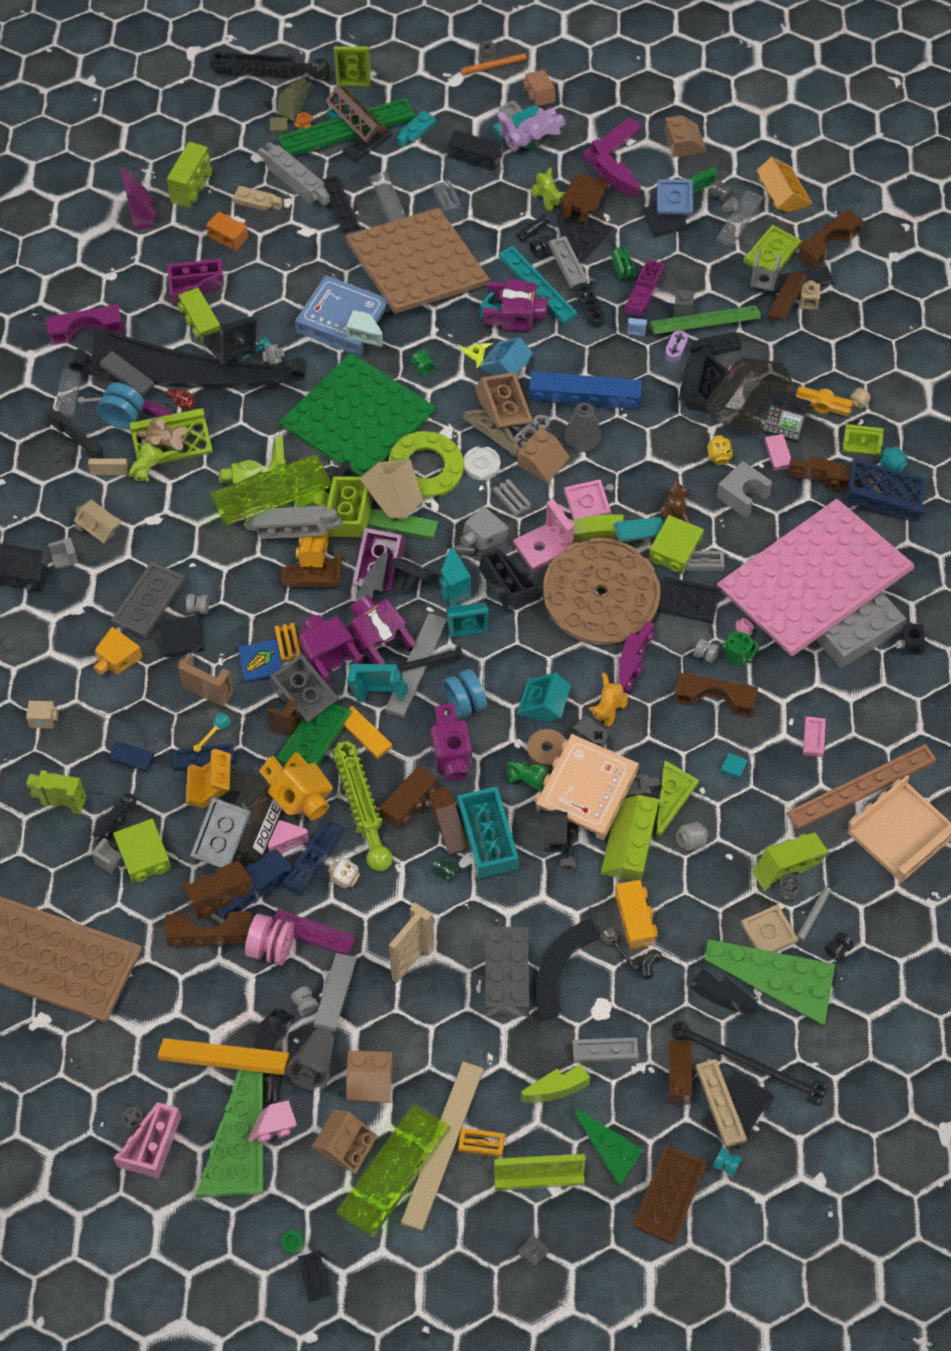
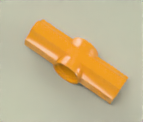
[796,386,853,416]

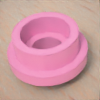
[735,618,754,636]

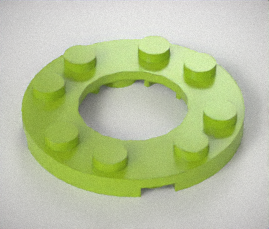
[389,431,464,499]

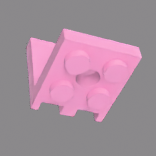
[513,499,575,572]

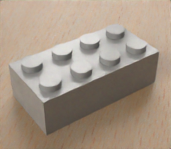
[817,592,906,668]

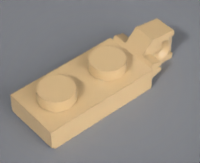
[233,186,283,211]

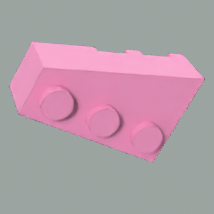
[113,1102,181,1179]

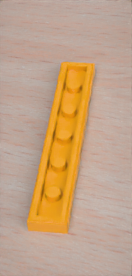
[157,1038,290,1075]

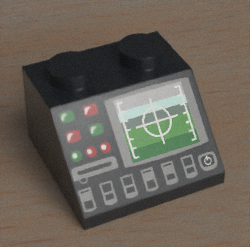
[762,391,811,443]

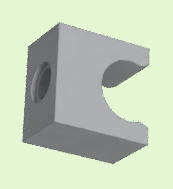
[717,461,772,518]

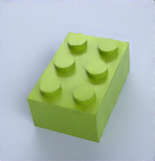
[167,142,212,208]
[327,476,373,537]

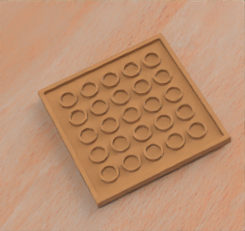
[345,208,490,314]

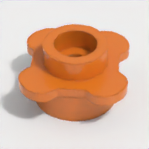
[294,112,313,128]

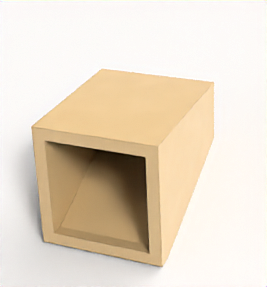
[360,459,423,520]

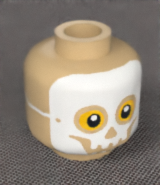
[328,858,360,889]

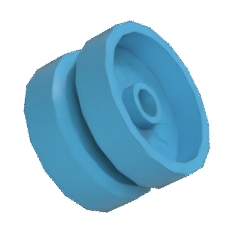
[96,383,145,429]
[443,668,487,720]

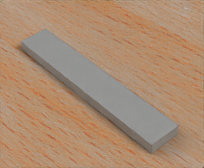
[385,614,447,718]

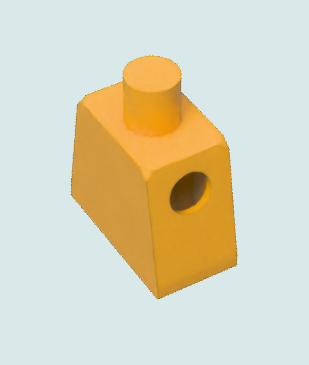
[93,627,142,675]

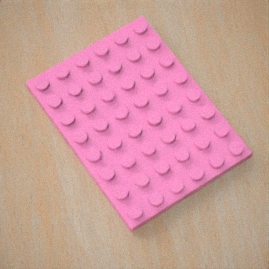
[717,499,914,657]

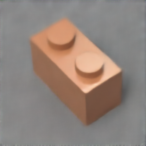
[523,70,556,106]

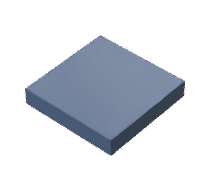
[657,179,693,215]

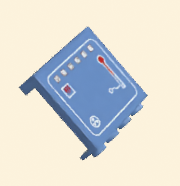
[295,275,390,357]

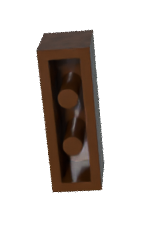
[380,765,439,830]

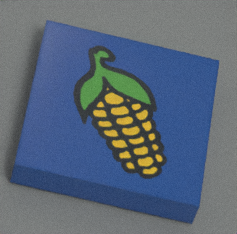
[238,640,282,683]

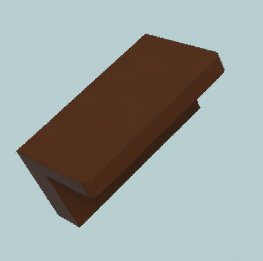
[266,699,299,737]

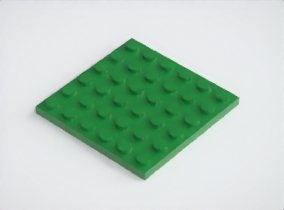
[279,352,436,477]

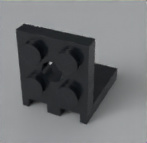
[202,316,257,366]

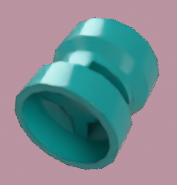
[713,1147,743,1177]

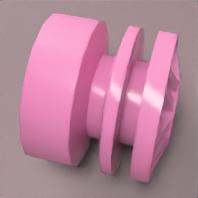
[245,913,294,966]

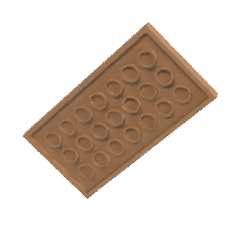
[0,896,142,1024]

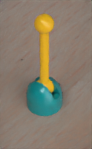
[193,713,231,752]

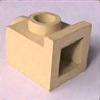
[800,281,820,310]

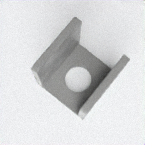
[750,249,781,291]

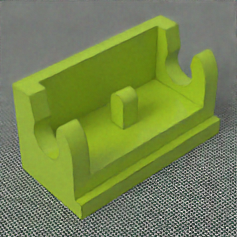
[842,424,884,456]

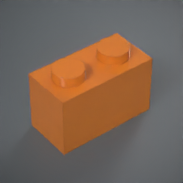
[206,211,248,252]

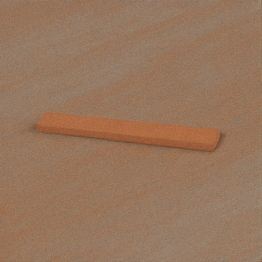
[787,744,937,831]

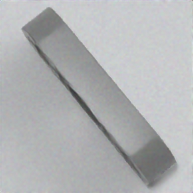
[509,415,550,457]

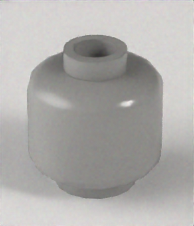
[676,822,708,851]

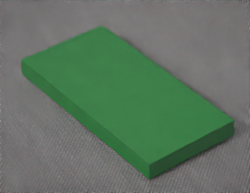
[276,703,352,766]

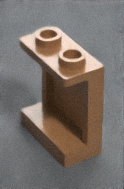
[178,653,234,707]

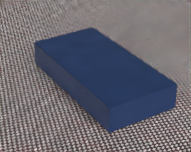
[108,741,154,772]

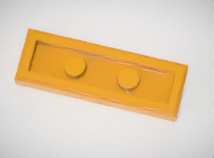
[344,706,393,760]

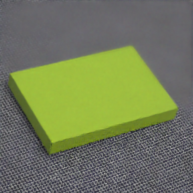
[743,225,802,271]

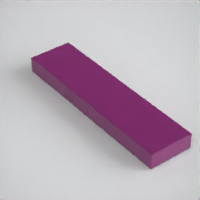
[582,117,642,166]
[273,909,356,956]

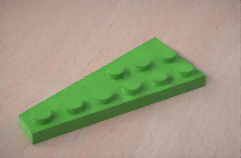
[195,1070,263,1198]

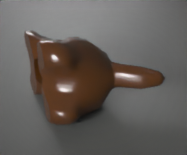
[660,478,692,524]

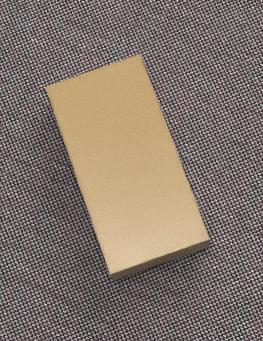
[88,459,129,475]

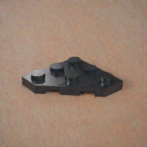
[556,209,610,264]

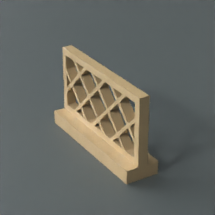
[389,903,434,983]

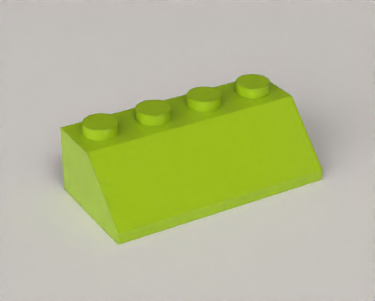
[601,795,659,883]

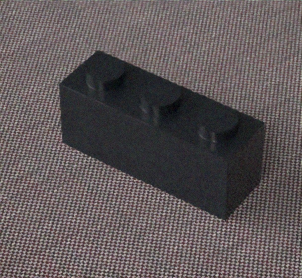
[447,130,503,170]

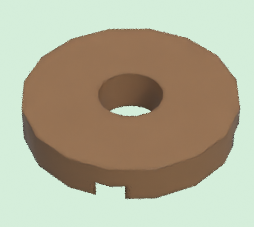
[527,729,565,766]

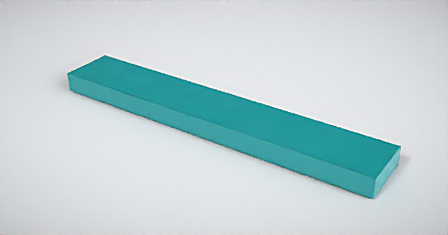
[499,246,578,325]

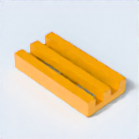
[275,623,301,663]
[458,1128,505,1157]

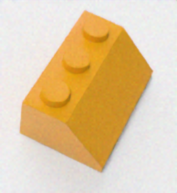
[756,156,813,213]

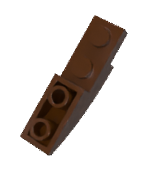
[787,456,865,491]

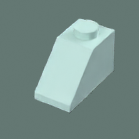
[346,310,383,347]

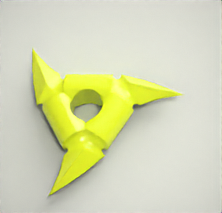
[457,343,494,368]

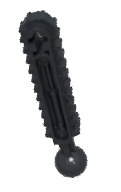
[209,51,330,80]

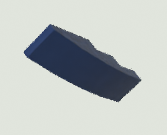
[283,819,345,896]

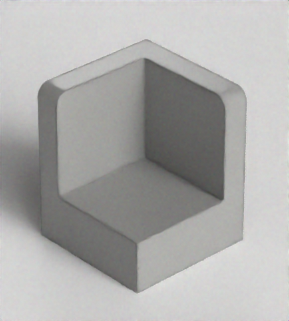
[48,537,78,569]
[92,838,123,874]

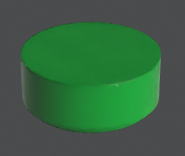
[281,1230,304,1255]

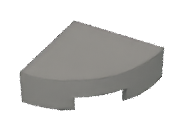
[721,196,739,212]

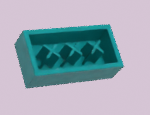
[457,787,519,879]

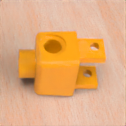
[259,752,332,821]

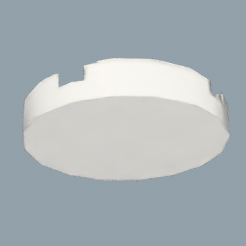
[464,446,501,481]

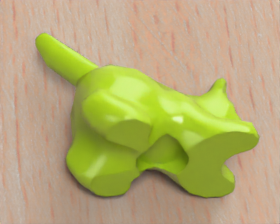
[531,168,565,211]
[128,443,179,482]

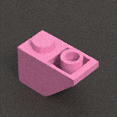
[248,1101,297,1143]

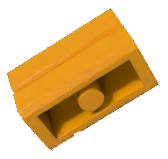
[296,530,329,567]

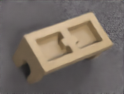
[74,499,122,543]

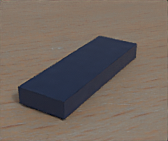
[172,743,235,771]

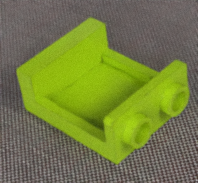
[649,515,704,574]
[113,818,171,883]

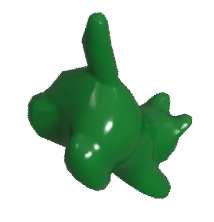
[506,761,549,792]

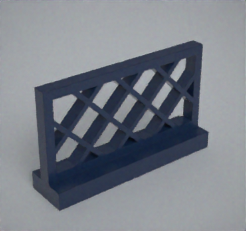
[844,458,925,522]

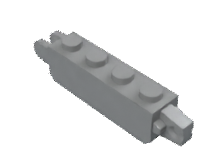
[258,142,330,206]
[244,506,343,539]

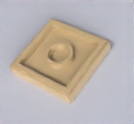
[740,904,798,952]

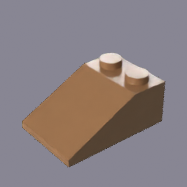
[475,372,533,429]

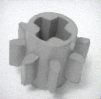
[262,344,285,364]

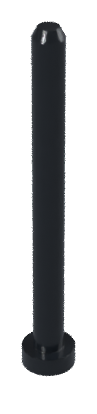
[397,646,463,672]

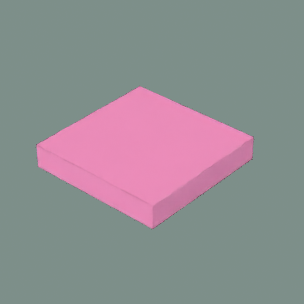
[564,479,611,519]

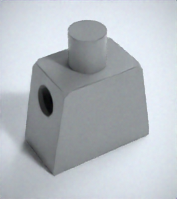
[461,506,509,551]

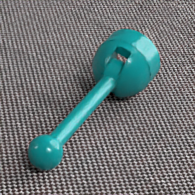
[233,337,271,361]

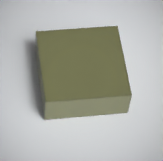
[270,117,288,135]

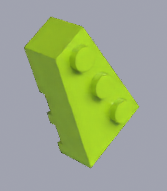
[752,832,828,891]

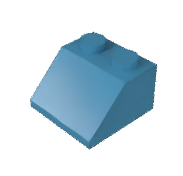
[479,337,533,376]

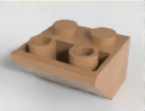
[312,1109,377,1174]

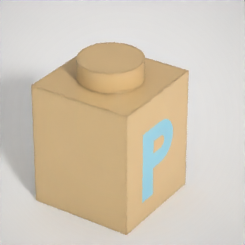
[26,701,58,729]

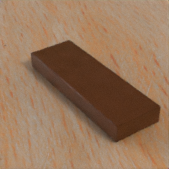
[767,273,807,321]

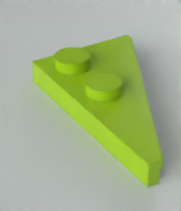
[656,761,699,837]

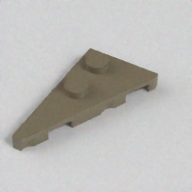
[463,410,520,455]

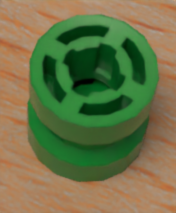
[411,350,435,376]

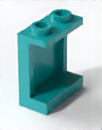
[347,664,408,702]

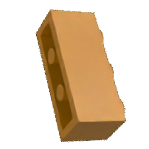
[615,880,658,950]

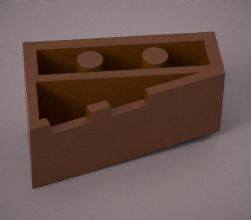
[181,860,253,920]

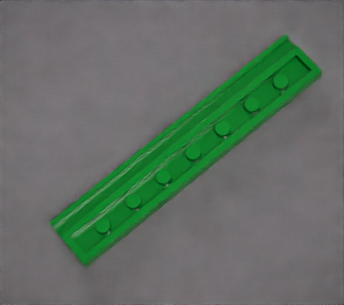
[278,98,415,157]

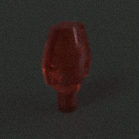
[166,388,196,409]

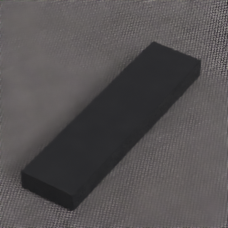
[321,175,359,234]
[759,267,833,295]

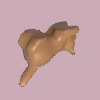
[137,418,187,451]

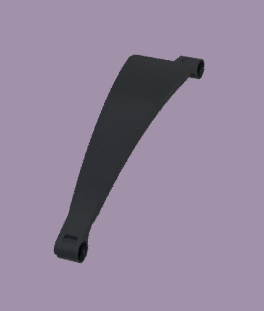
[69,330,307,388]

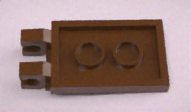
[561,173,609,223]

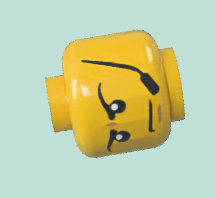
[707,436,733,465]

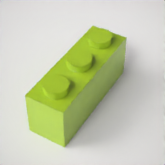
[177,287,220,344]

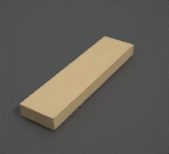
[695,1059,747,1148]

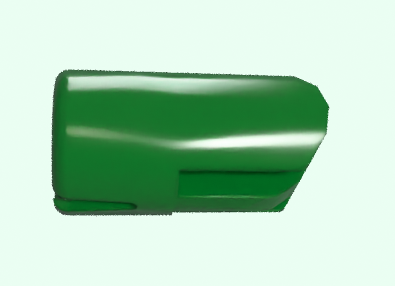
[611,247,636,279]

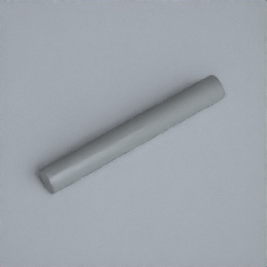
[797,886,831,942]

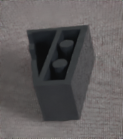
[479,549,544,611]

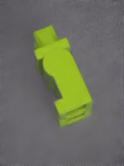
[26,770,87,814]

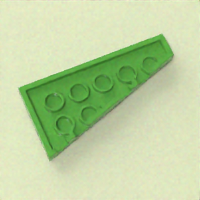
[704,939,835,1027]

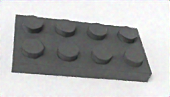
[111,562,185,639]

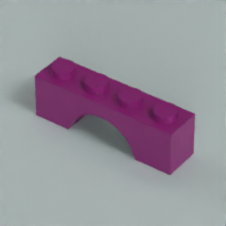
[46,304,124,345]

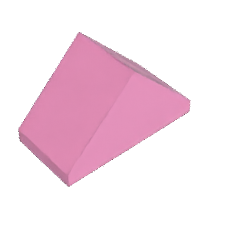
[268,820,309,853]

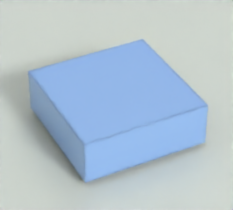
[627,318,647,336]

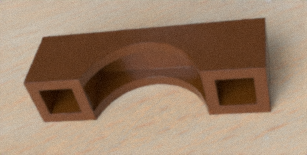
[798,209,864,269]
[673,672,758,718]
[166,911,253,948]

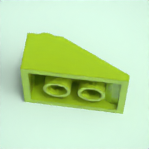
[334,47,371,87]

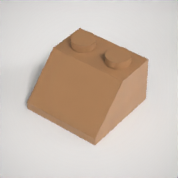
[664,115,707,158]
[517,427,570,484]
[346,1050,393,1103]

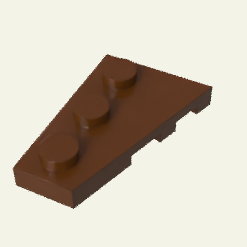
[281,554,342,588]

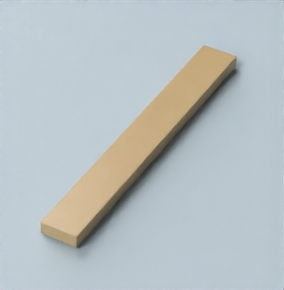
[401,1062,483,1232]

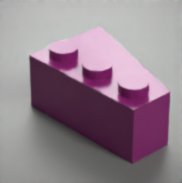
[167,259,224,307]

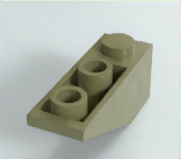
[277,78,312,118]

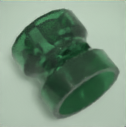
[431,855,460,883]

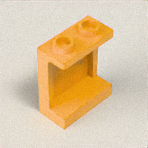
[186,749,231,809]

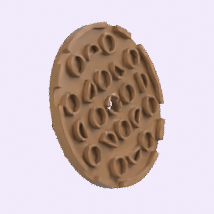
[543,538,660,645]

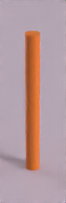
[461,53,527,75]

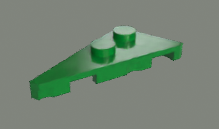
[574,1109,643,1187]

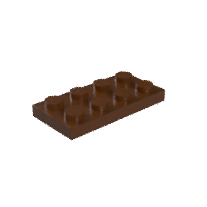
[632,1145,707,1245]

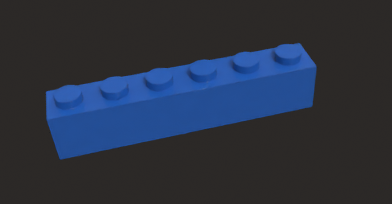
[529,371,642,409]

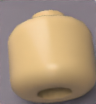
[849,388,871,409]

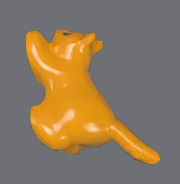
[589,673,628,727]

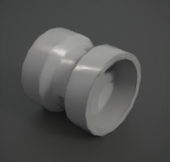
[186,594,209,614]
[693,638,720,664]
[291,986,319,1017]

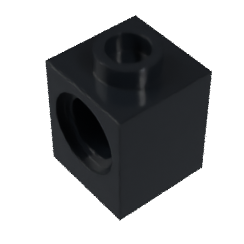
[901,623,925,655]

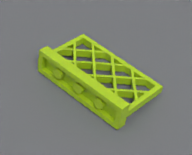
[129,408,213,464]
[494,1154,586,1191]

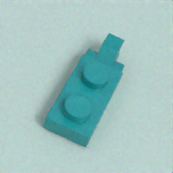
[397,110,437,148]

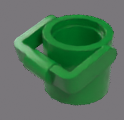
[722,631,759,666]

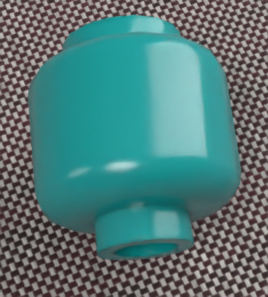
[880,446,908,471]

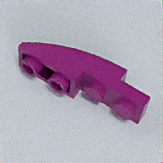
[590,139,640,199]
[624,260,665,316]
[618,621,655,693]

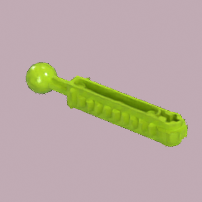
[333,741,393,871]

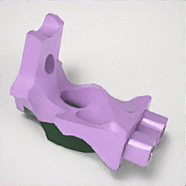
[496,108,566,152]

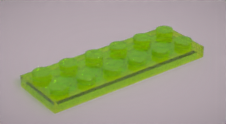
[210,454,332,526]
[336,1104,451,1238]

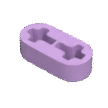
[665,331,688,363]

